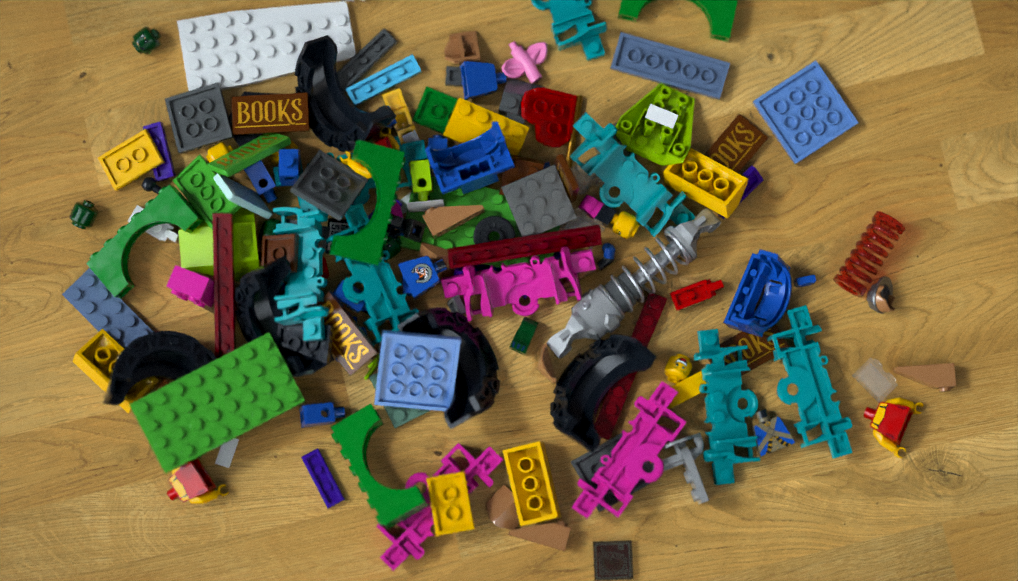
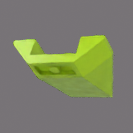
[615,84,695,166]
[178,207,259,282]

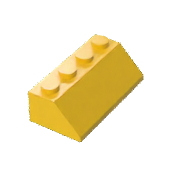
[443,98,530,155]
[663,148,748,219]
[73,329,158,414]
[503,441,562,526]

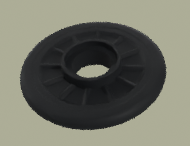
[473,216,515,244]

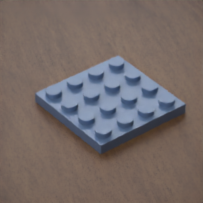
[752,61,859,164]
[374,330,461,411]

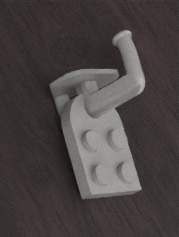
[643,433,709,504]

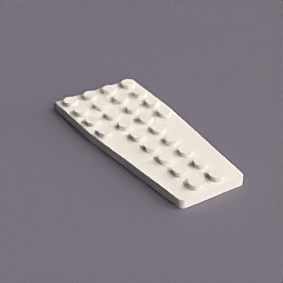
[177,1,356,91]

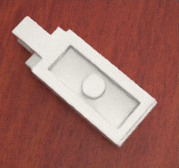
[127,205,179,243]

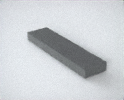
[337,28,397,93]

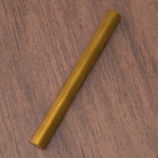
[566,95,583,169]

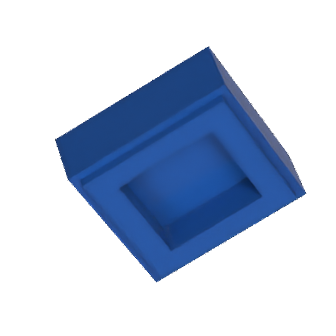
[794,275,816,288]

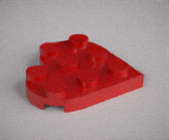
[521,87,577,148]

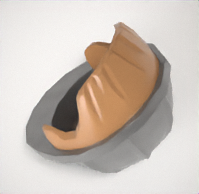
[866,276,895,314]

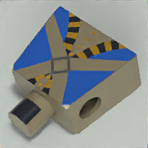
[752,409,795,457]

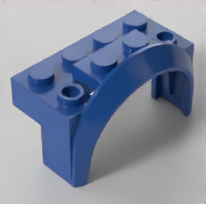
[723,249,792,337]

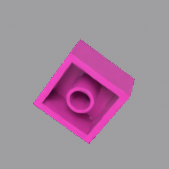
[166,265,214,308]

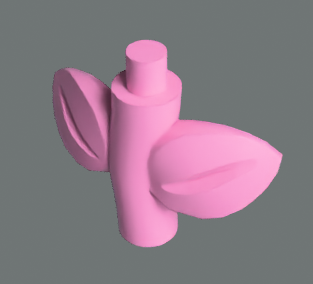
[502,41,547,84]

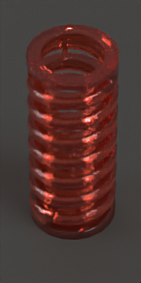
[833,211,906,298]

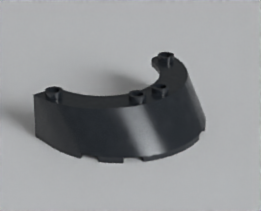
[295,35,396,152]
[234,255,335,377]
[397,307,500,430]
[103,331,217,406]
[550,334,657,453]

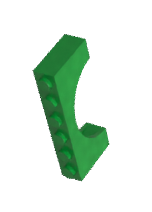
[618,0,738,42]
[330,140,406,265]
[86,185,204,299]
[331,404,429,529]

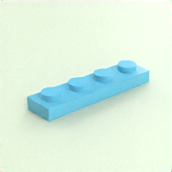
[346,54,422,106]

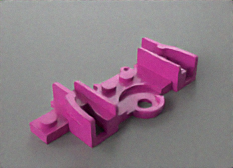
[441,247,596,321]
[571,381,686,519]
[376,443,503,571]

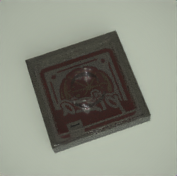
[593,540,633,581]

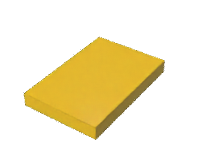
[98,129,165,191]
[426,471,475,536]

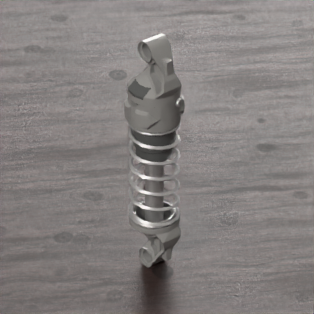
[547,208,721,359]

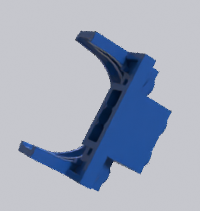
[425,121,515,195]

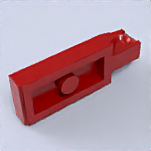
[670,279,724,311]

